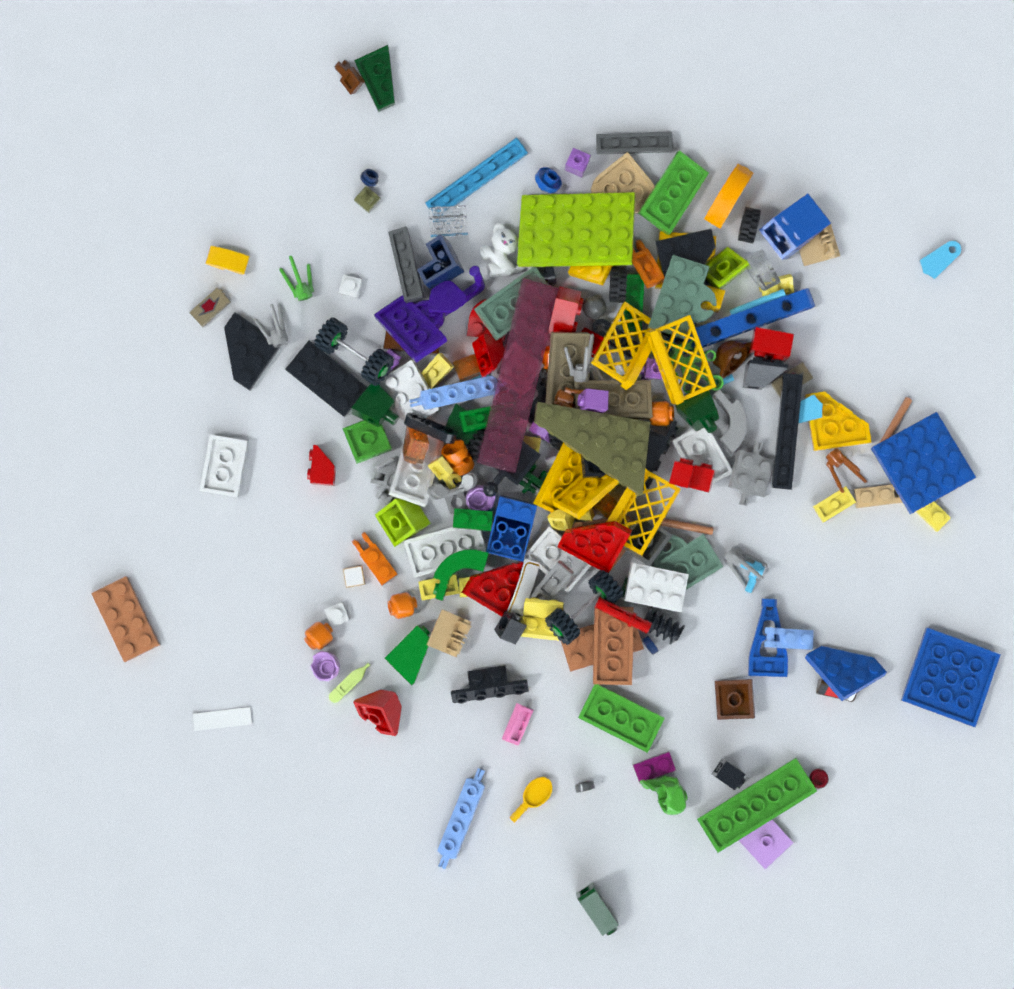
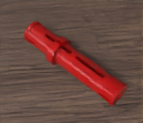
[594,597,652,634]

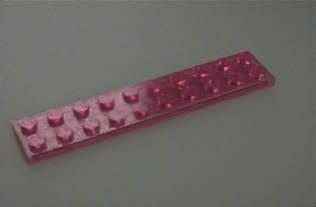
[477,278,560,473]

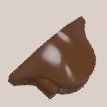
[713,341,751,379]

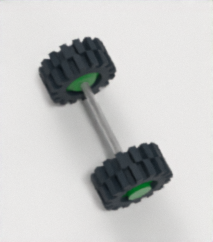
[314,317,394,386]
[545,570,624,645]

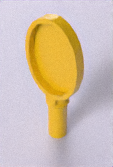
[509,777,552,823]

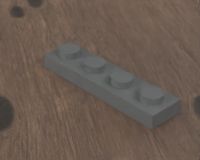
[596,132,673,155]
[388,226,424,303]

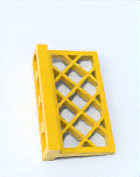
[591,302,661,390]
[645,315,716,405]
[607,468,681,556]

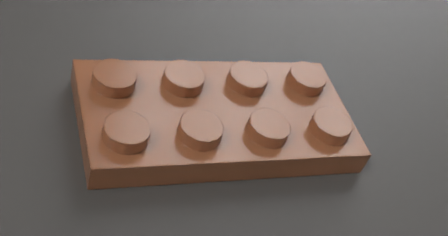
[91,576,160,662]
[593,607,634,685]
[561,624,644,672]

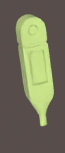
[329,663,370,703]

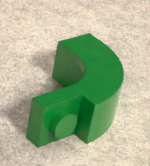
[433,549,489,601]

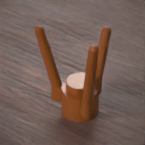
[554,387,584,409]
[825,448,867,493]

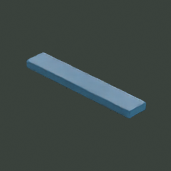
[425,137,528,219]

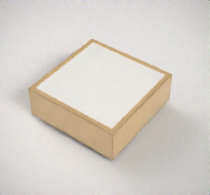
[343,566,365,588]

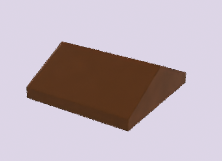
[715,679,755,720]

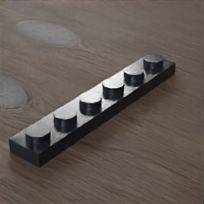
[772,373,803,490]

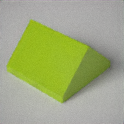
[705,247,749,289]

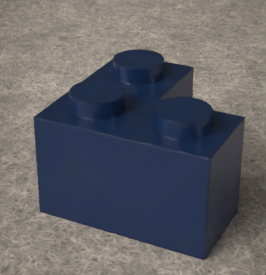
[417,234,465,290]

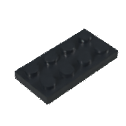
[285,340,367,418]

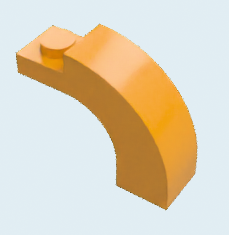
[704,164,754,228]

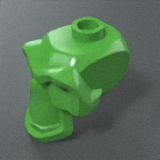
[640,775,688,815]

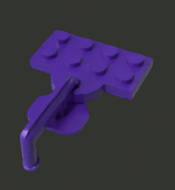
[374,266,485,363]

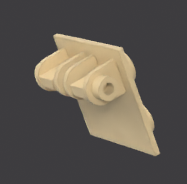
[799,224,840,266]
[427,609,472,658]

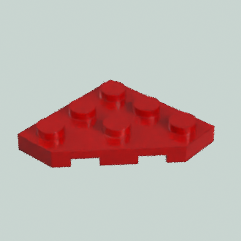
[557,521,632,573]
[461,561,524,617]

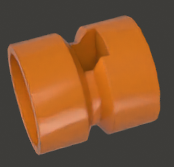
[441,440,475,476]

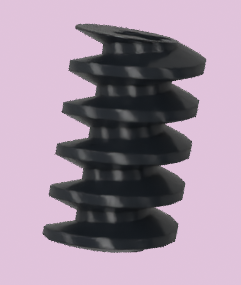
[644,607,685,645]

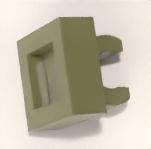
[354,186,381,213]

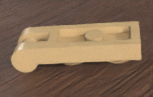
[854,485,903,508]

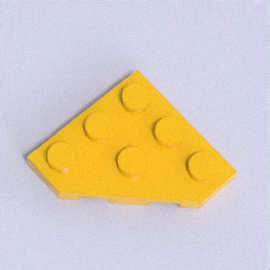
[805,391,872,451]

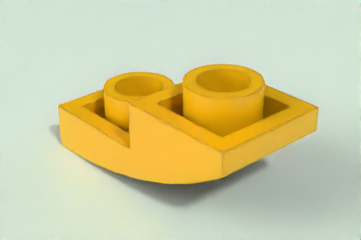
[205,246,250,275]

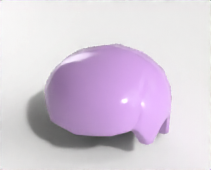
[466,485,496,511]
[310,651,340,681]

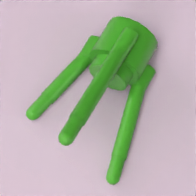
[279,255,315,301]

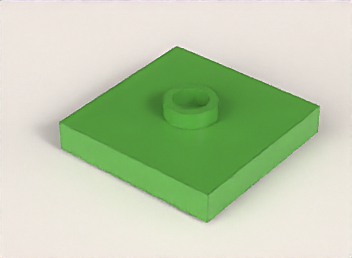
[342,420,392,464]

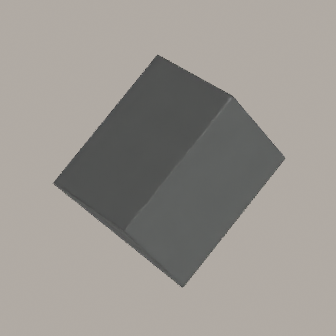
[623,513,673,567]

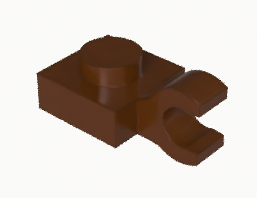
[334,60,365,95]

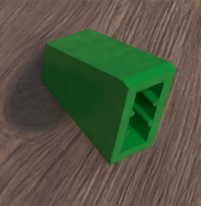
[384,625,431,686]

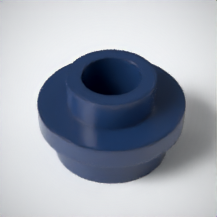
[360,169,379,186]

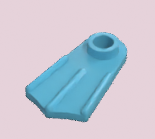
[920,241,961,279]
[798,395,823,424]

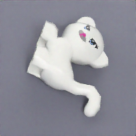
[480,223,532,277]

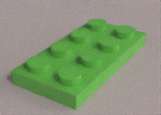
[638,150,709,235]
[578,684,665,753]

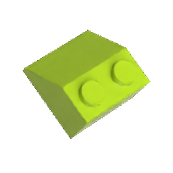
[375,498,431,547]

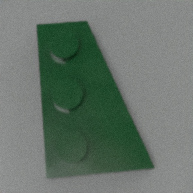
[354,45,395,112]

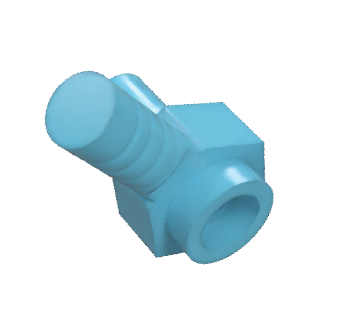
[740,560,765,593]

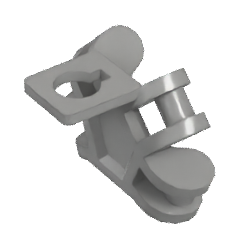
[370,456,399,505]
[427,473,478,514]

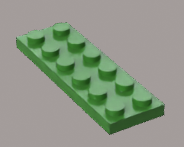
[697,758,817,853]

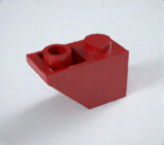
[472,334,505,377]
[307,445,336,486]

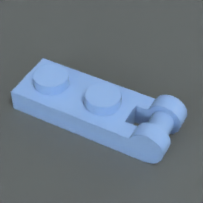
[764,627,813,650]

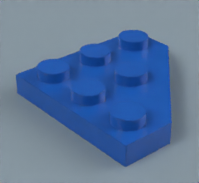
[805,646,887,701]

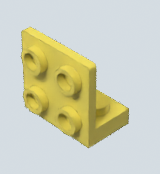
[521,597,564,641]

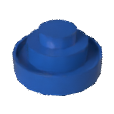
[535,167,562,193]

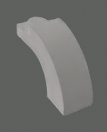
[712,389,747,455]

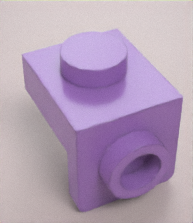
[640,358,663,380]

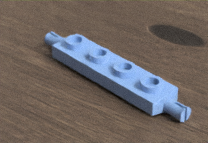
[409,376,506,410]
[437,768,485,869]

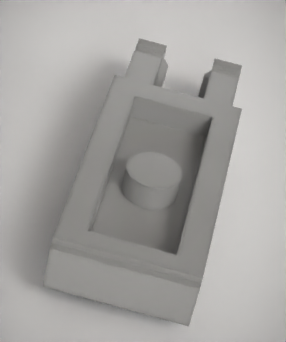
[530,560,574,601]

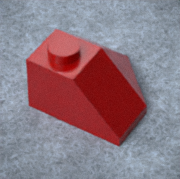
[353,689,402,736]

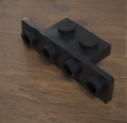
[643,420,678,491]
[451,665,529,704]

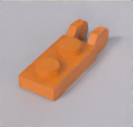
[632,239,665,289]
[352,532,398,586]

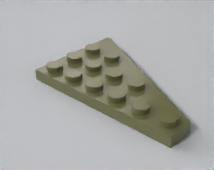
[534,402,650,496]

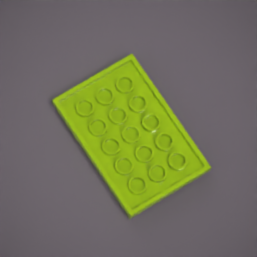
[517,192,635,267]

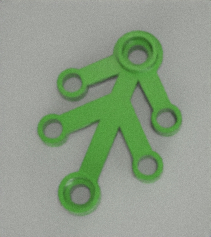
[664,340,724,393]

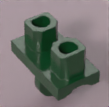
[520,464,548,494]

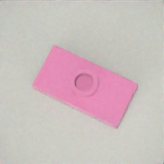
[502,703,533,746]

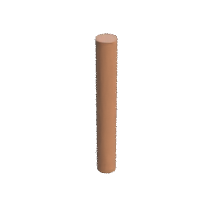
[879,397,912,443]
[656,518,713,535]

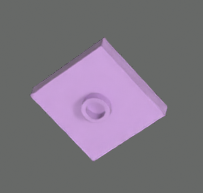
[738,820,793,869]

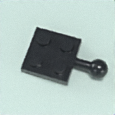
[483,432,541,497]

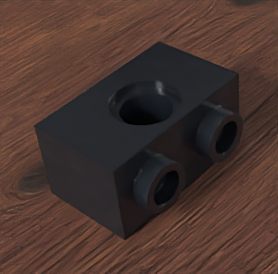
[711,759,746,790]

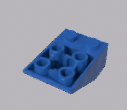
[759,193,831,260]
[486,495,537,562]

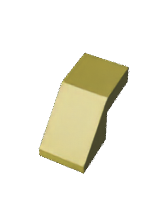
[547,508,595,531]

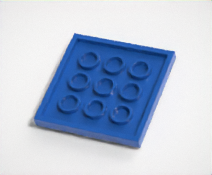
[871,412,976,514]
[901,628,1001,728]

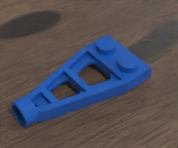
[748,599,788,677]

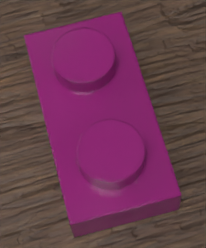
[633,751,676,783]

